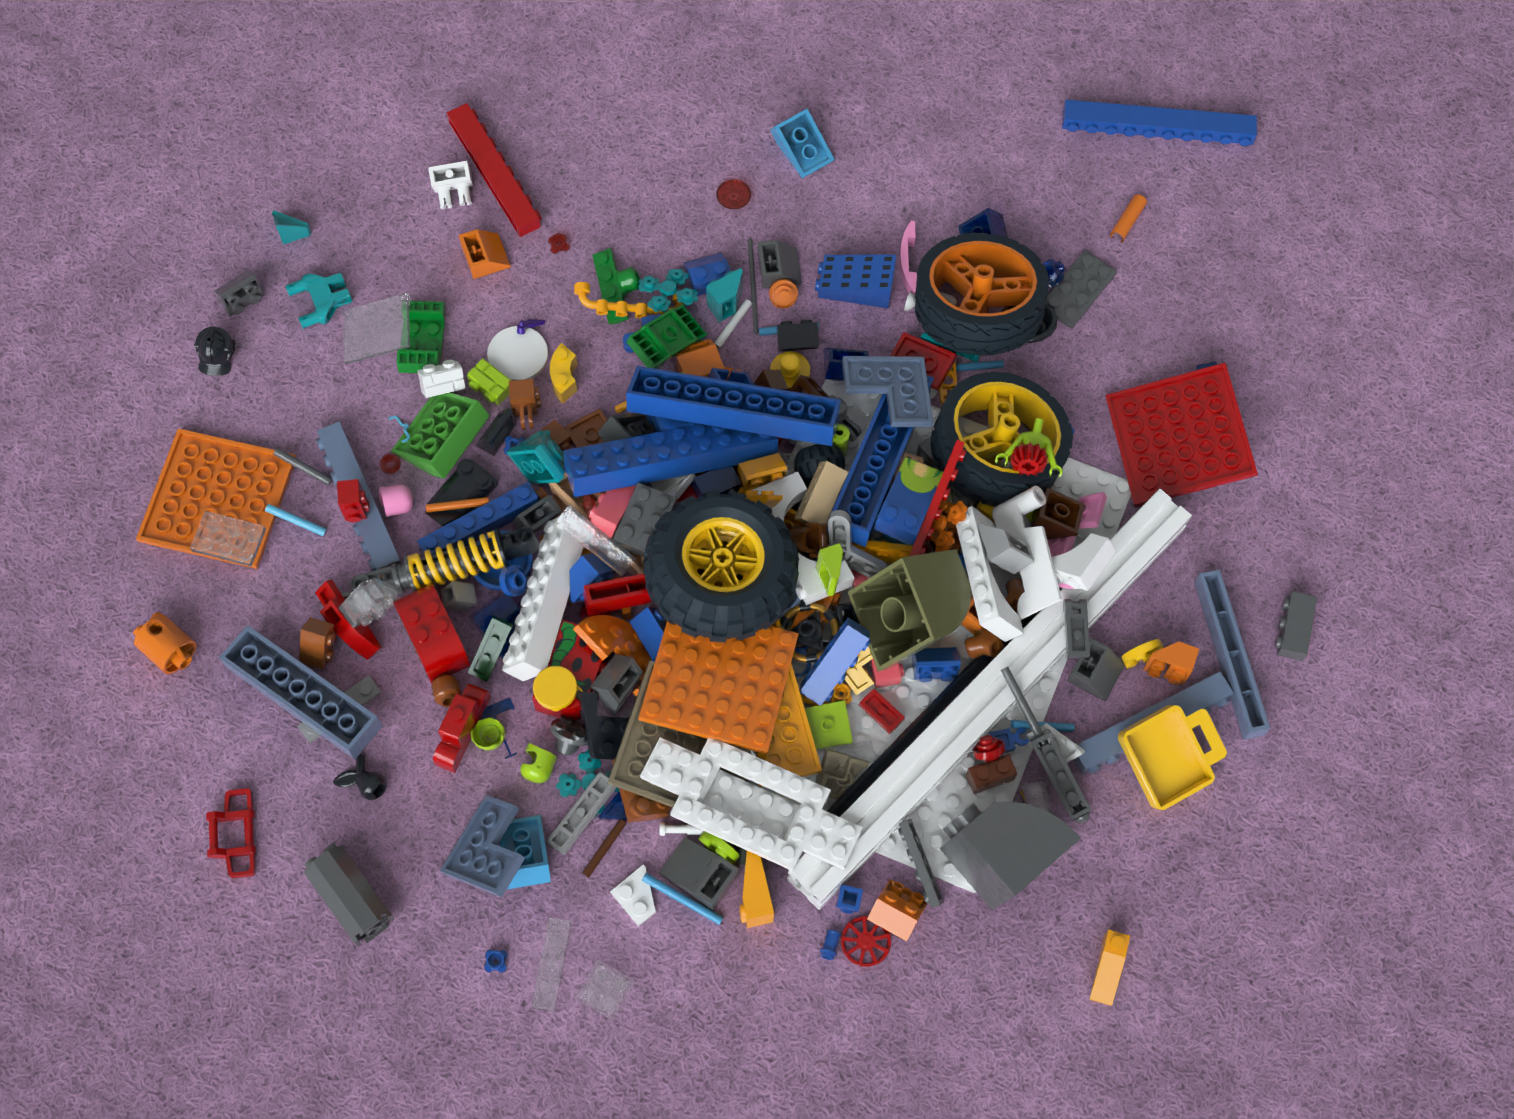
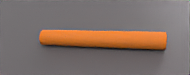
[426,497,489,513]

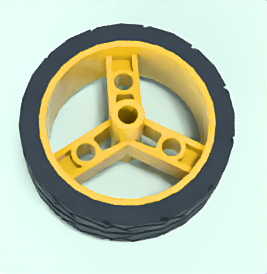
[930,372,1073,507]

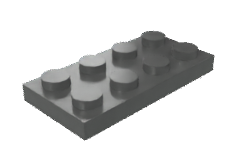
[1046,251,1117,329]

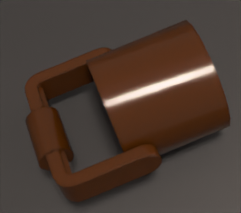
[789,522,828,558]

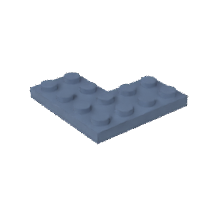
[842,356,933,427]
[440,795,525,898]

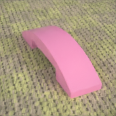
[899,221,917,295]

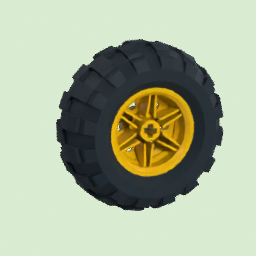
[643,490,799,642]

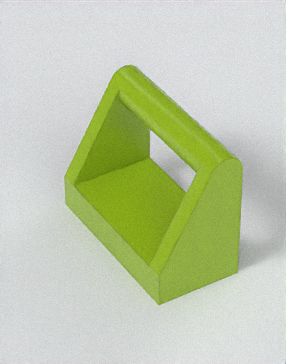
[815,543,843,596]

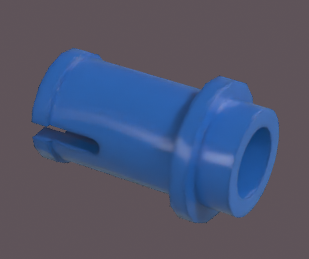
[819,930,841,960]

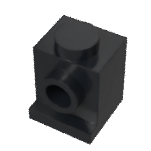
[831,601,860,627]

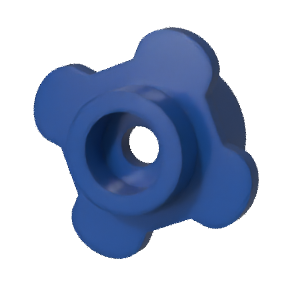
[504,436,525,455]
[484,950,508,973]

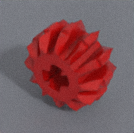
[1011,442,1047,476]

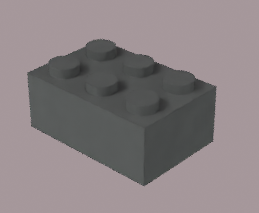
[613,483,678,558]

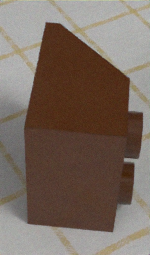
[1030,487,1084,539]

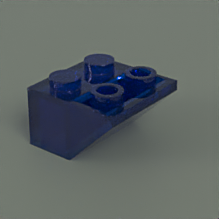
[823,348,869,381]

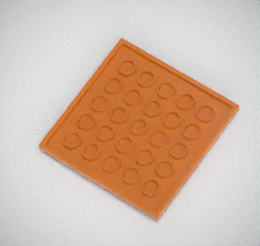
[136,428,297,569]
[638,621,799,754]

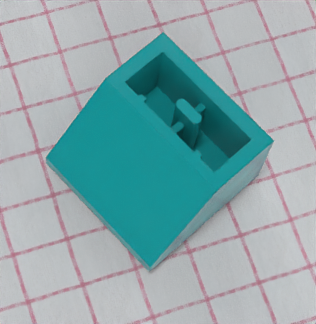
[706,268,743,323]

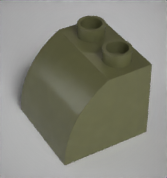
[848,549,972,672]

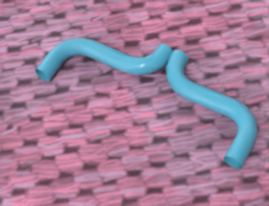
[389,416,410,443]

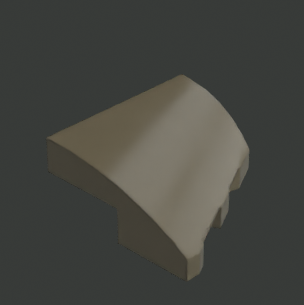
[815,749,869,799]

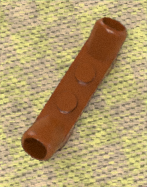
[964,578,1025,659]

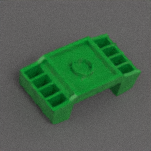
[397,300,446,374]
[626,304,708,369]

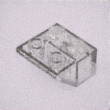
[339,578,403,628]

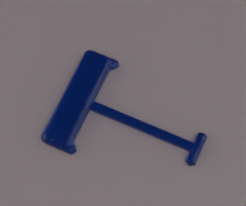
[480,698,517,759]

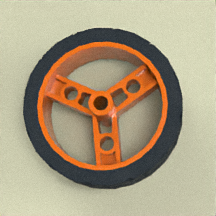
[915,233,1049,355]

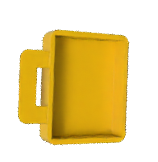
[1118,705,1227,810]

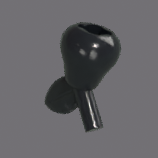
[333,754,387,800]

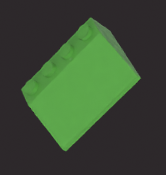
[390,392,490,479]

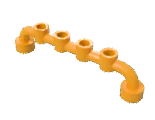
[574,282,684,319]

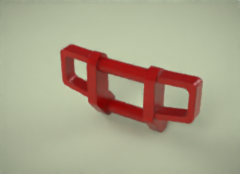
[206,788,257,879]

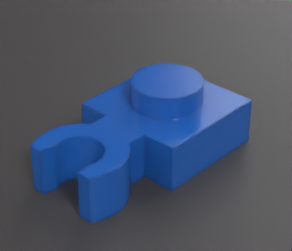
[988,728,1029,753]

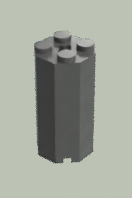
[304,844,395,947]

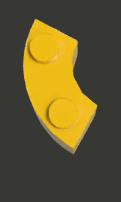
[550,343,578,404]

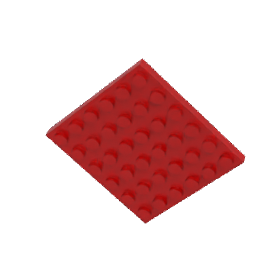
[1105,362,1258,507]

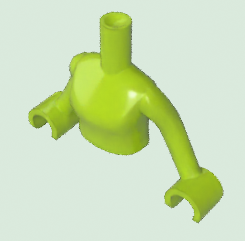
[995,418,1062,478]

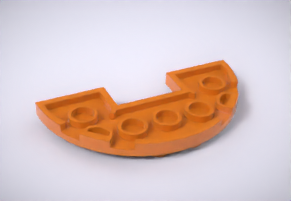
[573,615,653,697]

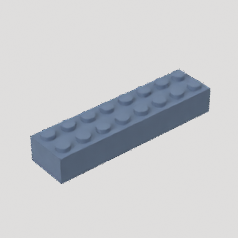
[219,625,383,760]

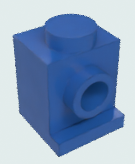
[836,884,863,914]

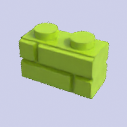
[467,359,512,406]

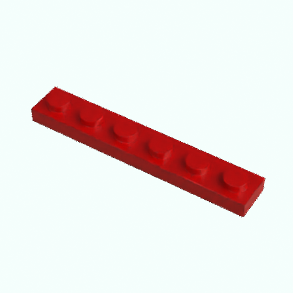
[909,440,967,556]

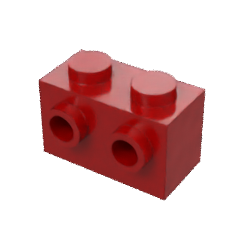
[337,479,370,522]

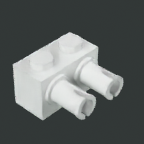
[429,161,473,209]

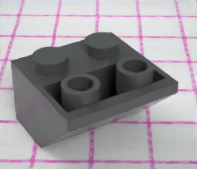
[757,240,802,289]
[213,270,264,317]
[1068,638,1125,702]
[590,654,643,715]

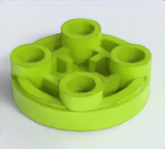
[698,831,740,864]

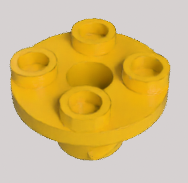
[770,352,810,390]

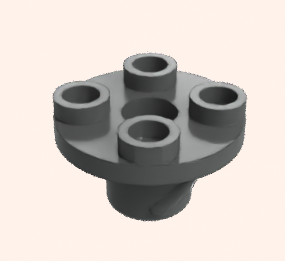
[550,716,588,755]

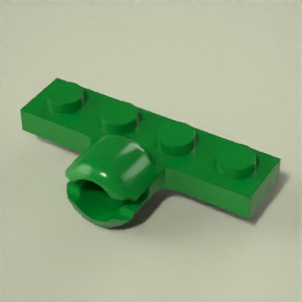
[592,248,640,325]

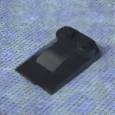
[425,459,498,527]

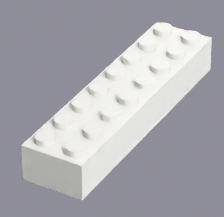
[502,511,590,681]

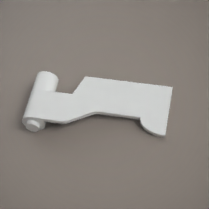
[992,486,1062,620]

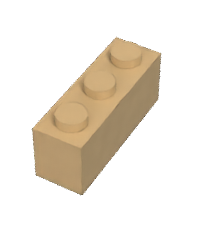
[794,461,848,528]

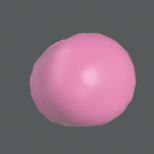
[378,484,414,517]

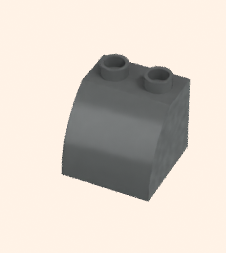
[940,802,1081,910]

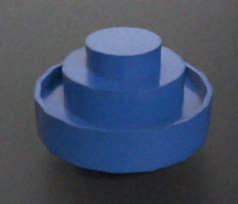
[499,565,527,597]

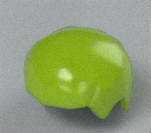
[470,717,506,751]

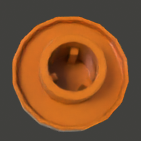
[768,278,798,309]

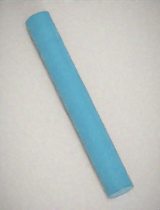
[265,503,327,536]

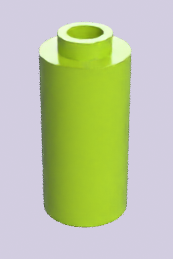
[833,424,850,457]

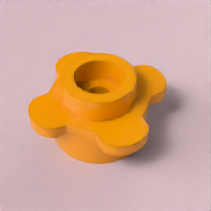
[831,683,852,704]

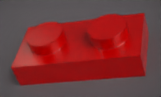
[858,689,905,734]

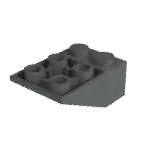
[659,837,739,911]

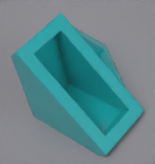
[272,210,312,245]

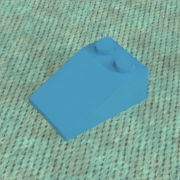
[770,109,835,178]
[500,815,551,889]

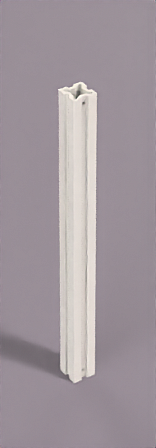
[787,489,1192,910]

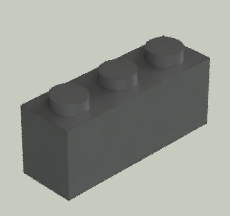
[1275,591,1317,661]

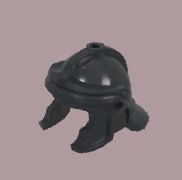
[194,326,235,376]

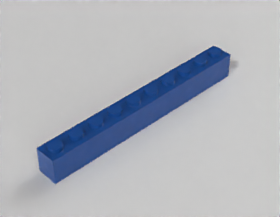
[1062,100,1257,146]

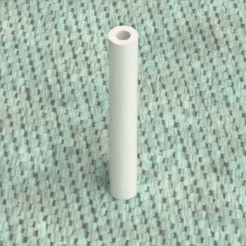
[715,299,752,349]

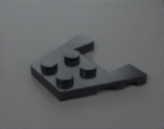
[576,692,636,760]

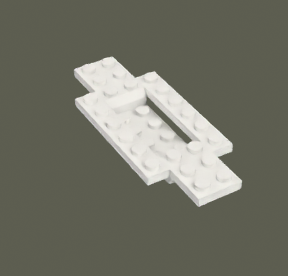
[640,737,863,871]

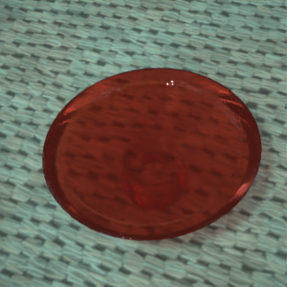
[716,179,751,209]

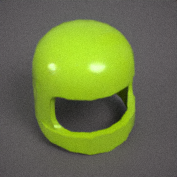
[520,743,557,784]

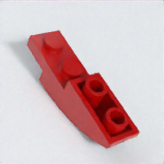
[315,579,382,660]

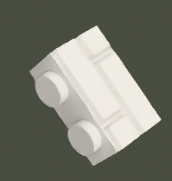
[418,360,465,398]

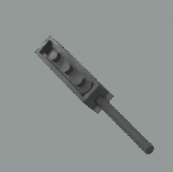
[1000,666,1091,823]

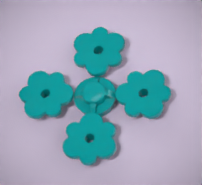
[639,269,698,312]
[556,749,620,817]

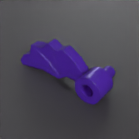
[517,319,545,334]

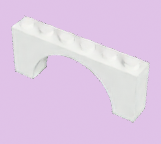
[753,472,854,605]
[956,506,1024,642]
[993,515,1116,591]

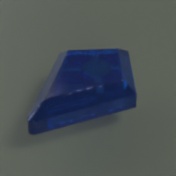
[598,792,627,820]

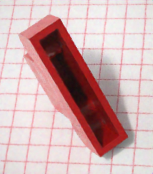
[433,683,491,773]

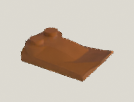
[612,759,671,823]

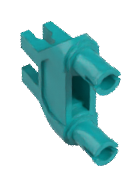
[285,273,352,329]

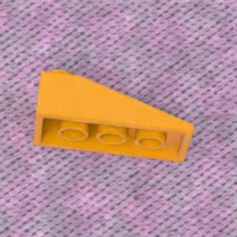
[739,851,774,928]

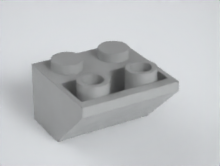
[978,524,1034,574]

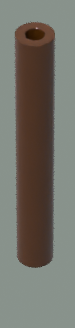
[582,819,627,878]

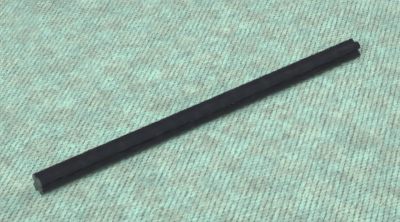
[827,587,1062,817]

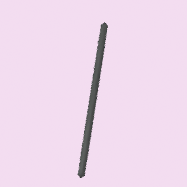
[747,238,759,335]

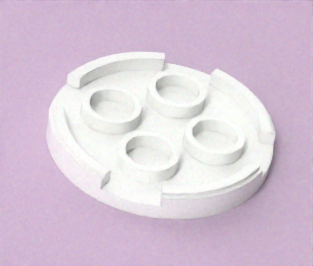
[487,326,548,381]

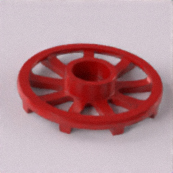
[841,916,891,967]

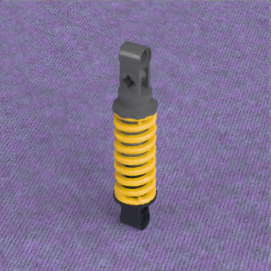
[350,527,539,602]

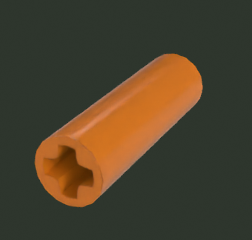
[1110,194,1147,243]

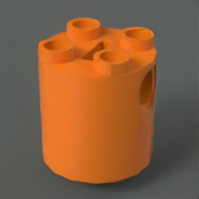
[133,612,197,674]

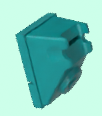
[506,430,565,484]

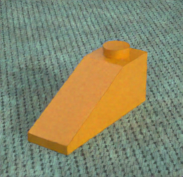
[1090,929,1130,1006]

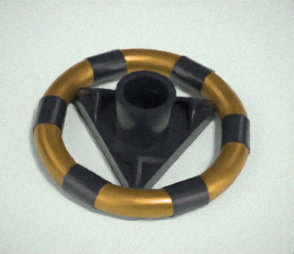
[780,602,840,663]

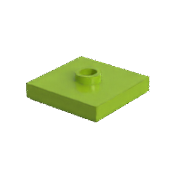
[805,700,853,751]

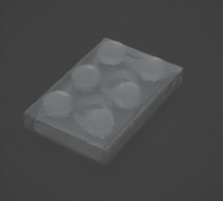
[190,511,266,567]

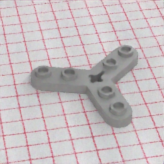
[800,510,888,578]

